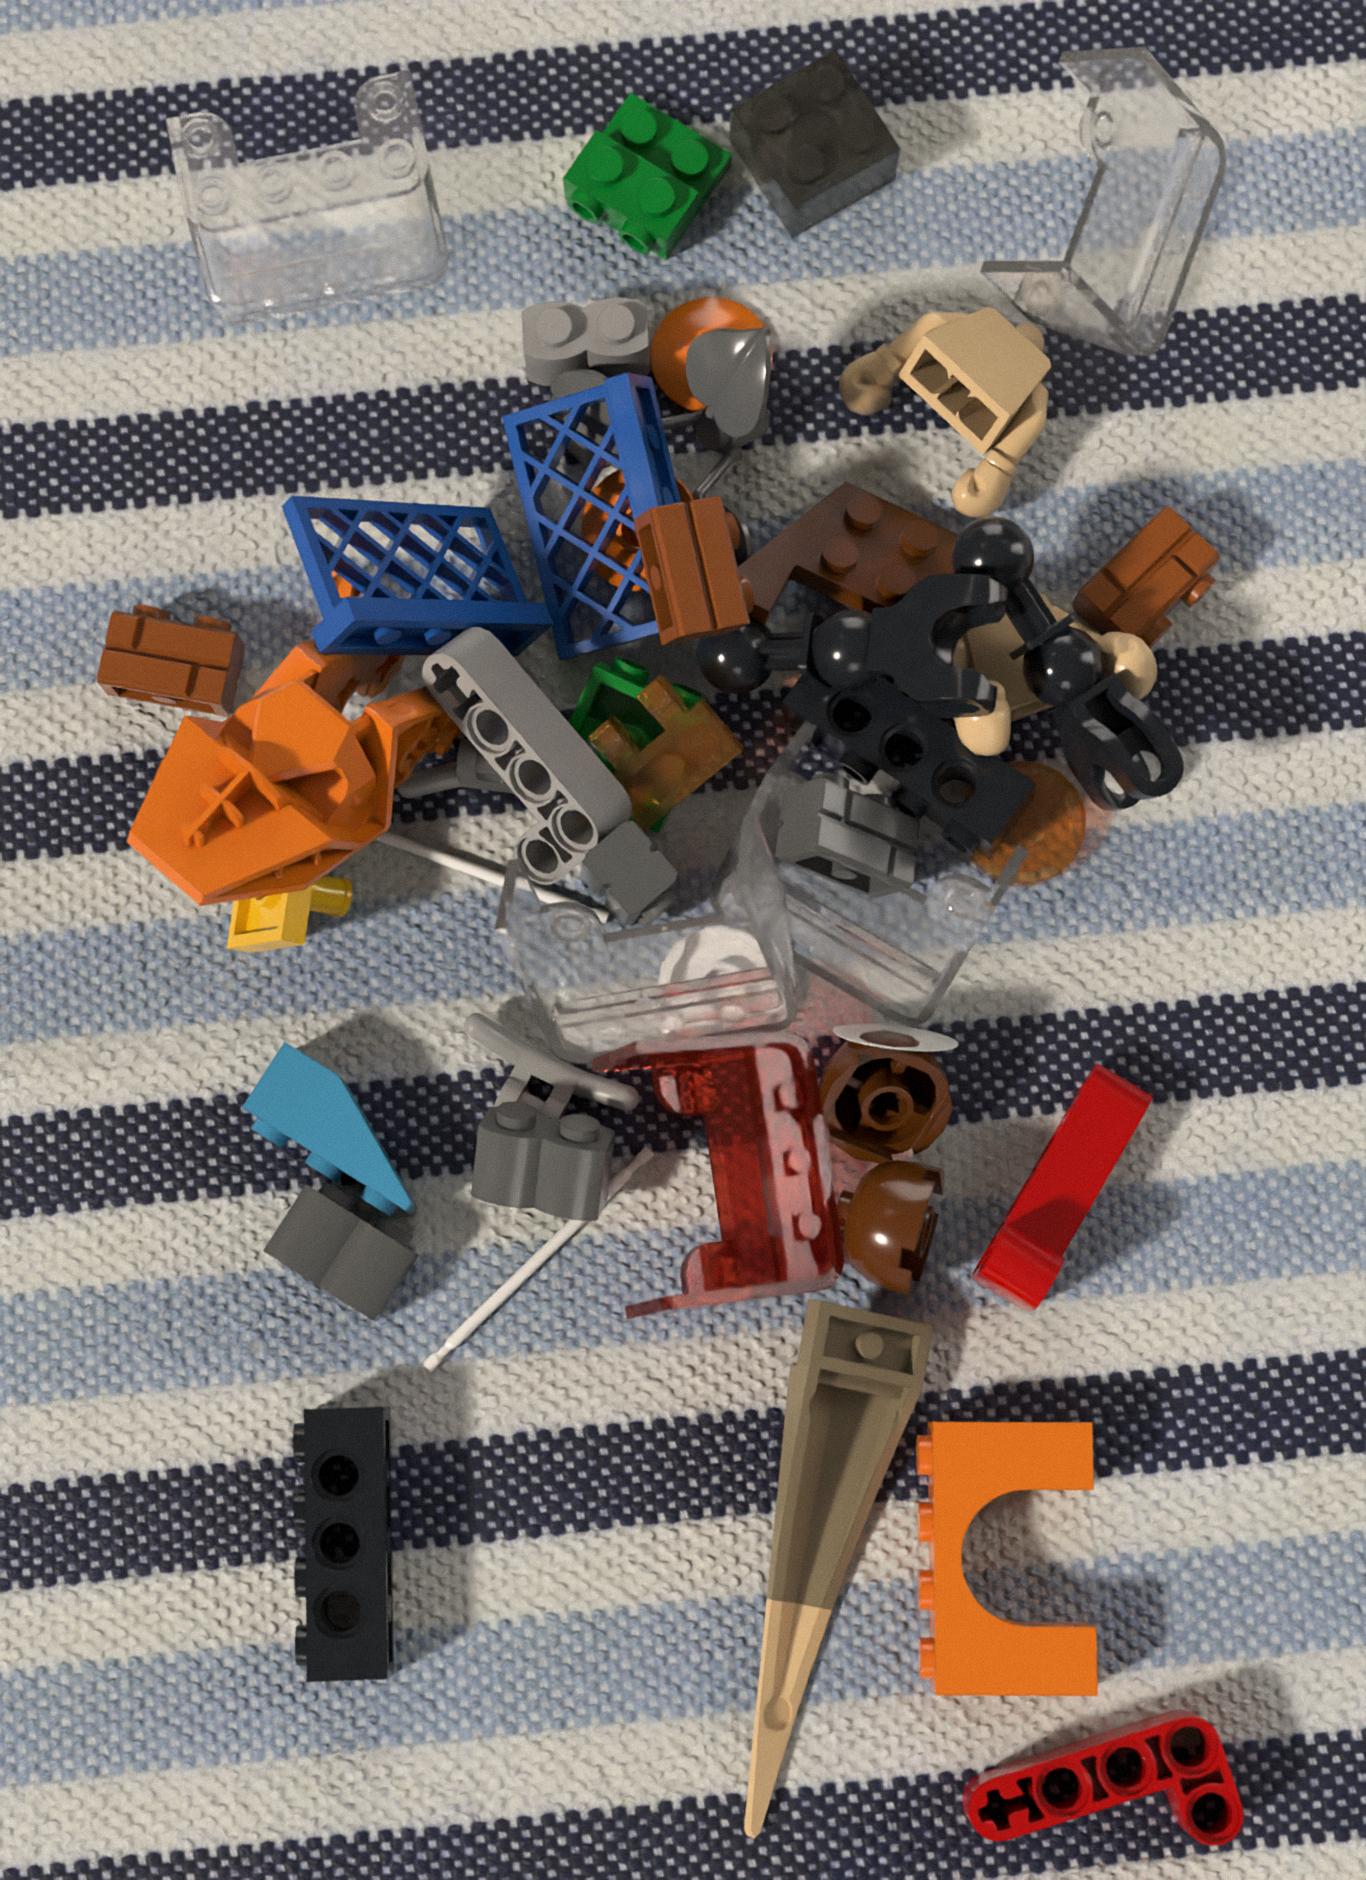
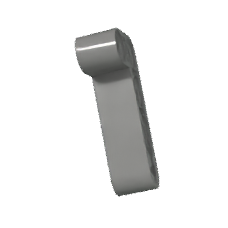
[422,627,632,885]

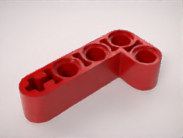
[971,1063,1153,1312]
[962,1709,1244,1846]

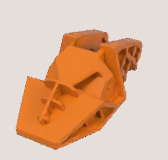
[127,639,462,906]

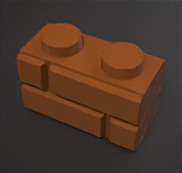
[633,496,754,646]
[1072,506,1220,649]
[97,605,245,717]

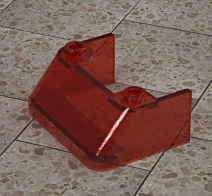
[591,1031,844,1319]

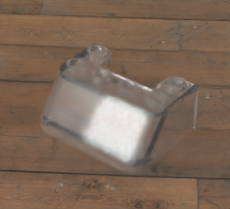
[166,70,449,324]

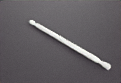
[375,831,610,924]
[423,1146,654,1372]

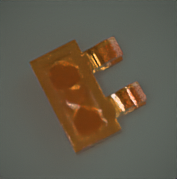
[588,674,744,832]

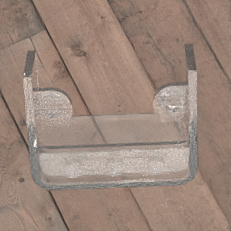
[980,47,1226,356]
[709,721,1029,1026]
[494,814,798,1063]

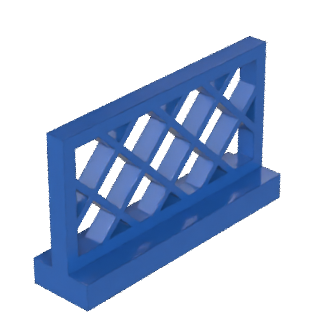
[502,372,681,660]
[282,496,553,657]

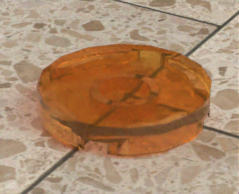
[964,761,1086,887]

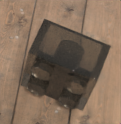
[730,49,900,238]

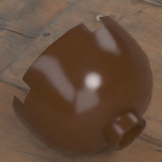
[820,1030,952,1164]
[833,1160,945,1296]

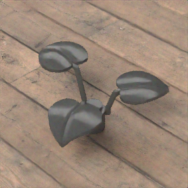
[550,328,771,567]

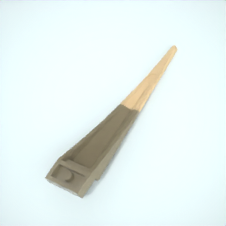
[744,1299,934,1839]

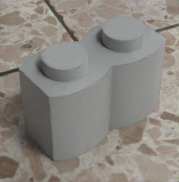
[522,297,650,387]

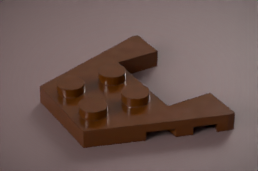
[738,482,958,691]

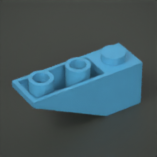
[242,1042,417,1217]

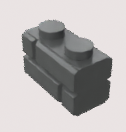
[775,773,920,898]
[579,820,678,929]

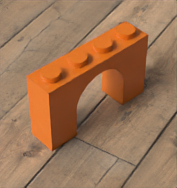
[916,1422,1098,1696]

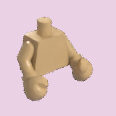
[839,307,1051,518]
[953,593,1157,756]

